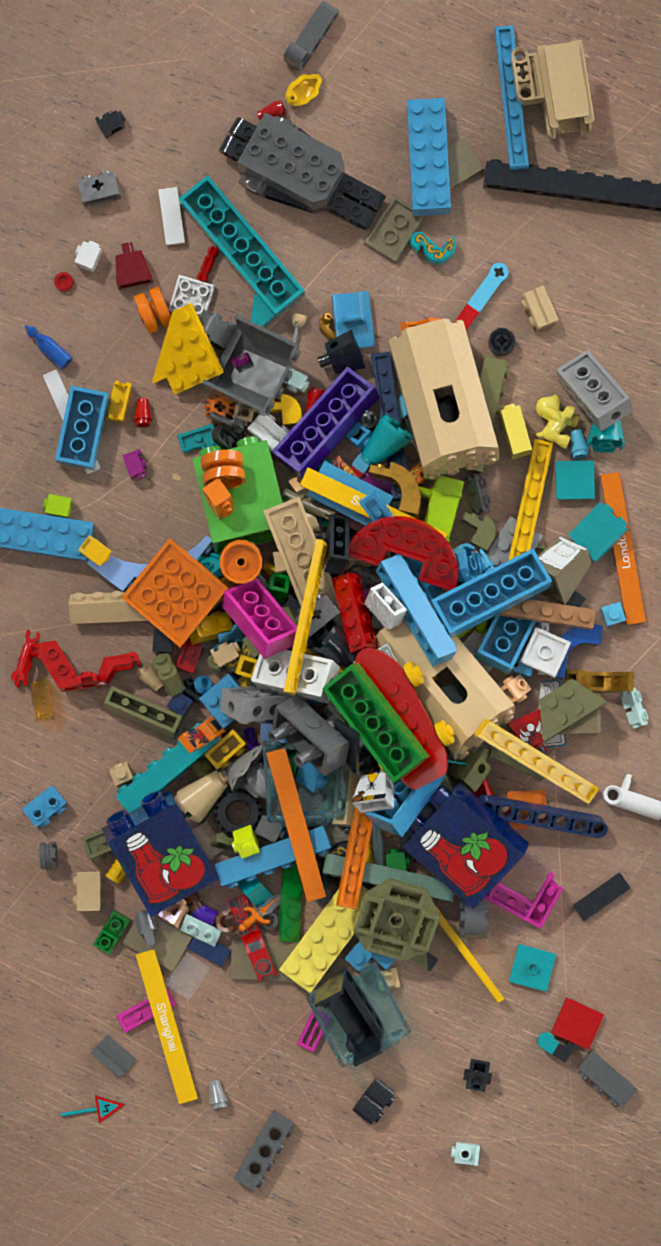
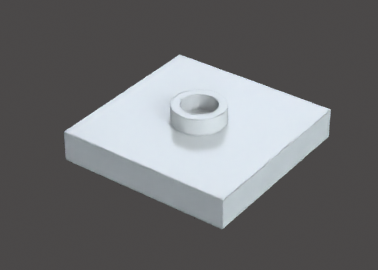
[520,627,571,678]

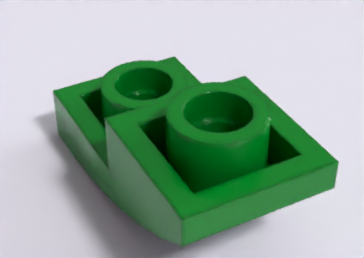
[93,909,131,955]

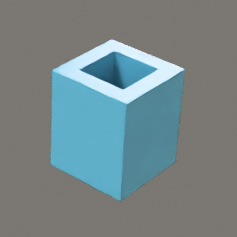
[600,602,626,628]

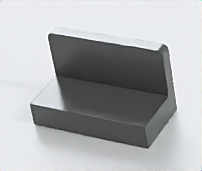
[91,1035,136,1078]

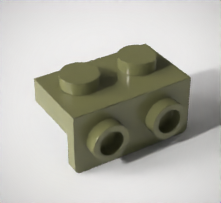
[81,824,125,862]

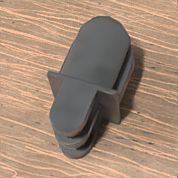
[134,910,158,946]

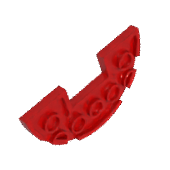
[349,516,458,591]

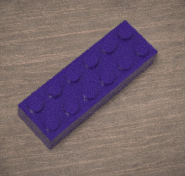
[272,367,380,479]

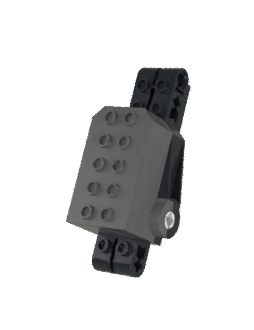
[218,113,386,231]

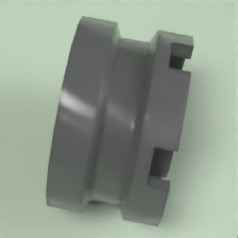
[39,842,58,869]

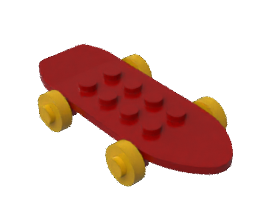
[354,648,454,790]

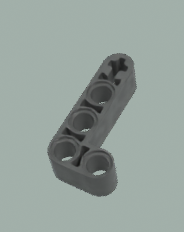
[284,1,339,72]

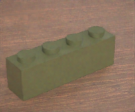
[104,686,182,739]

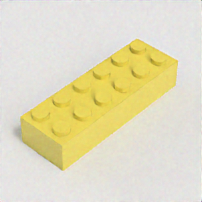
[279,885,369,993]

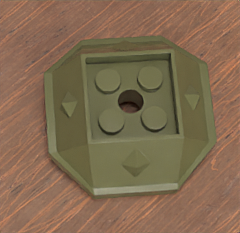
[353,878,440,961]

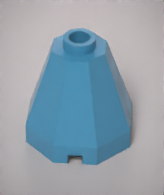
[453,543,482,584]

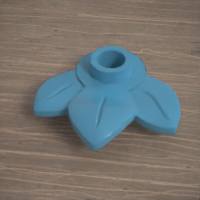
[212,624,245,652]

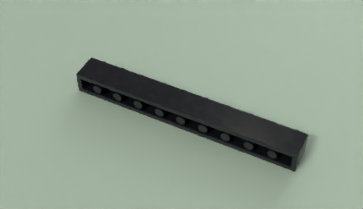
[483,159,661,212]

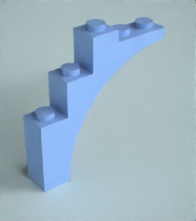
[87,535,214,592]

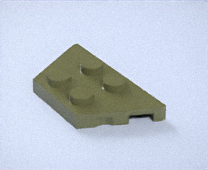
[540,679,608,742]

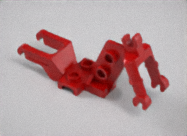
[11,630,141,692]

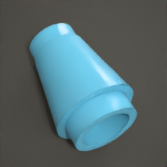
[570,430,589,459]

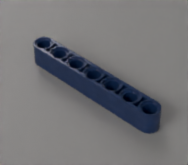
[476,795,608,838]

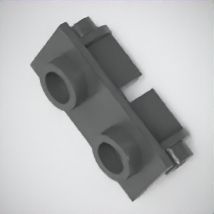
[465,474,491,514]

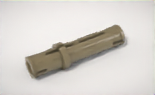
[281,488,337,520]

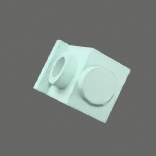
[282,369,310,393]
[451,1142,480,1166]

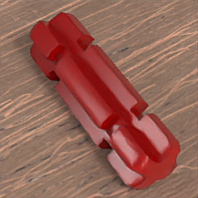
[197,246,219,282]

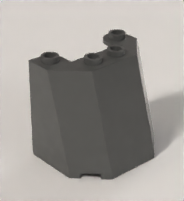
[202,315,301,416]

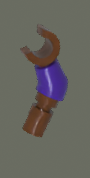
[182,887,238,932]

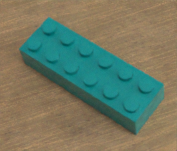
[116,722,220,815]

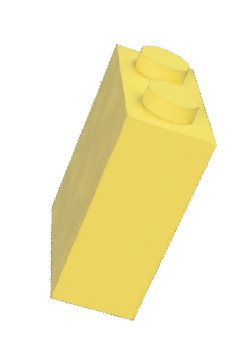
[499,404,532,460]

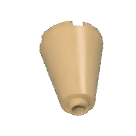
[175,771,228,822]

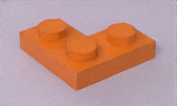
[507,790,547,830]

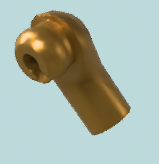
[319,313,336,340]

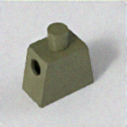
[447,746,491,792]

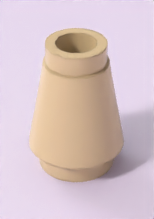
[136,663,163,691]

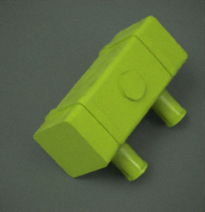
[419,475,464,542]

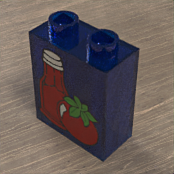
[403,782,529,909]
[102,790,219,917]

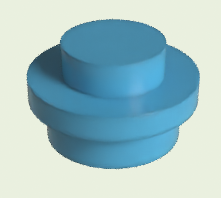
[194,676,213,695]

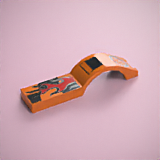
[177,716,227,753]

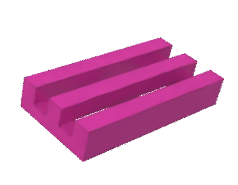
[297,1009,331,1052]

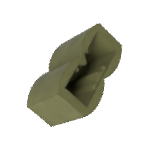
[153,653,185,696]

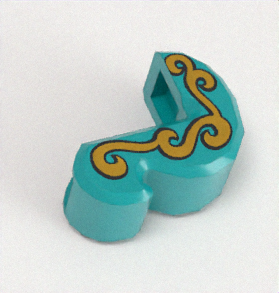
[410,232,456,266]

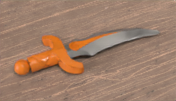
[238,893,281,932]

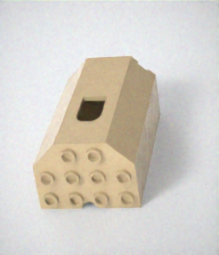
[389,319,499,480]
[376,619,515,761]

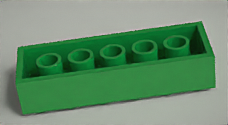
[322,663,430,783]

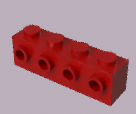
[332,572,378,653]

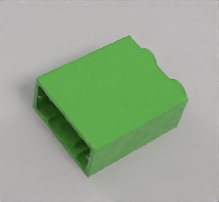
[192,437,283,554]

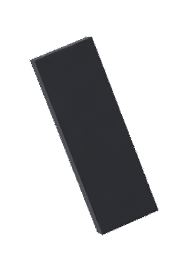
[572,872,631,921]

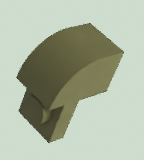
[461,512,496,553]

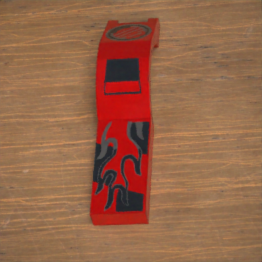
[227,894,277,982]

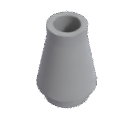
[208,1080,228,1110]

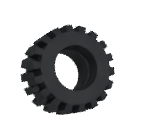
[214,789,263,837]

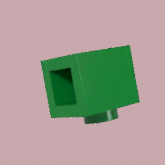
[264,572,290,604]
[385,849,410,871]

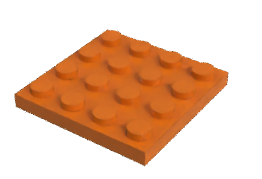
[121,538,230,647]

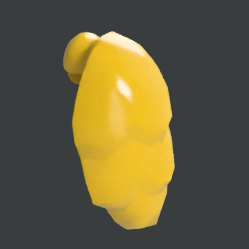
[286,74,322,106]

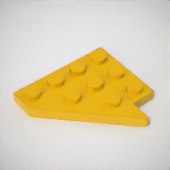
[152,302,224,395]

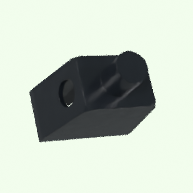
[317,330,366,374]

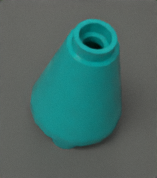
[361,414,414,466]

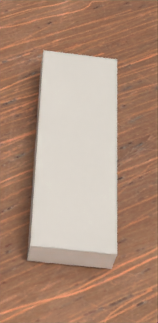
[158,187,185,246]

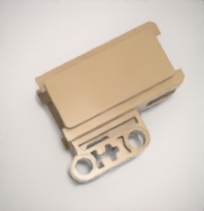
[511,40,595,139]

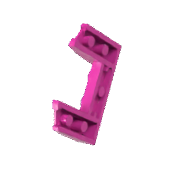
[477,851,564,929]

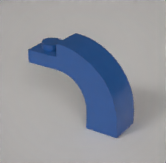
[555,624,603,679]

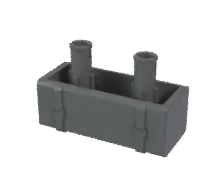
[268,695,349,775]

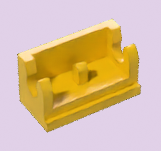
[106,380,133,423]

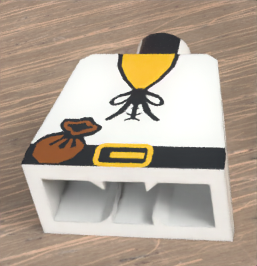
[352,766,394,813]

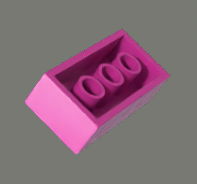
[222,577,297,659]

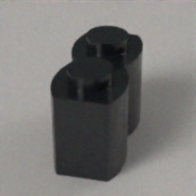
[352,1078,395,1124]

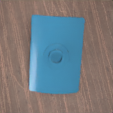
[332,291,375,348]

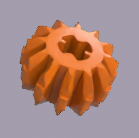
[204,394,235,425]

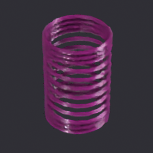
[232,352,252,369]

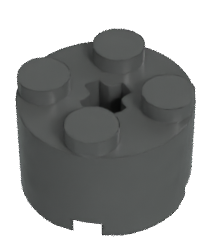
[199,310,236,351]
[459,899,488,939]

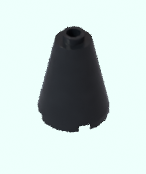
[307,619,358,670]

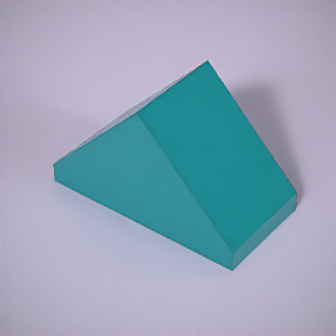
[251,294,275,328]
[238,878,273,908]

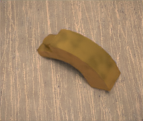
[369,462,421,519]
[565,670,634,693]

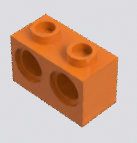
[202,478,235,519]

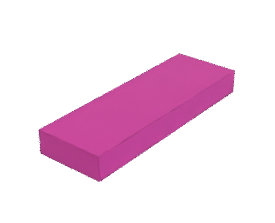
[116,988,176,1033]

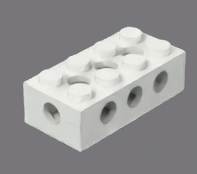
[251,650,340,704]

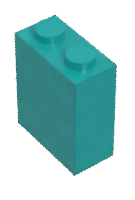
[568,502,629,563]

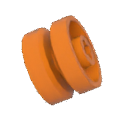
[133,286,171,335]
[201,450,246,490]
[220,539,262,584]

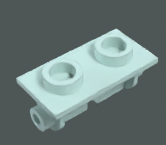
[620,688,648,729]
[180,914,222,947]

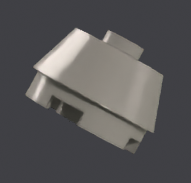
[244,762,277,801]

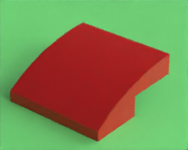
[550,997,604,1050]

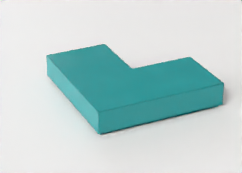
[177,424,218,454]

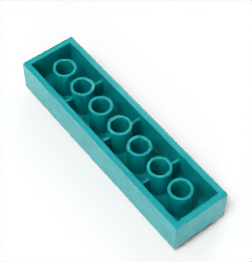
[179,175,305,318]

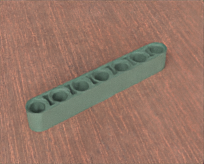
[322,854,456,903]

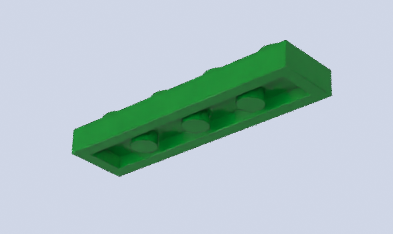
[279,864,302,942]

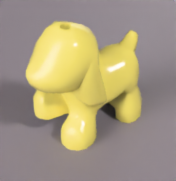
[536,394,581,449]

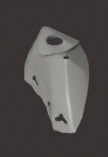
[227,742,270,792]

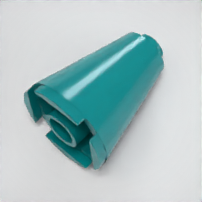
[587,420,625,453]

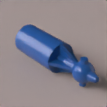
[24,325,73,370]

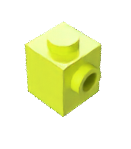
[232,825,260,859]

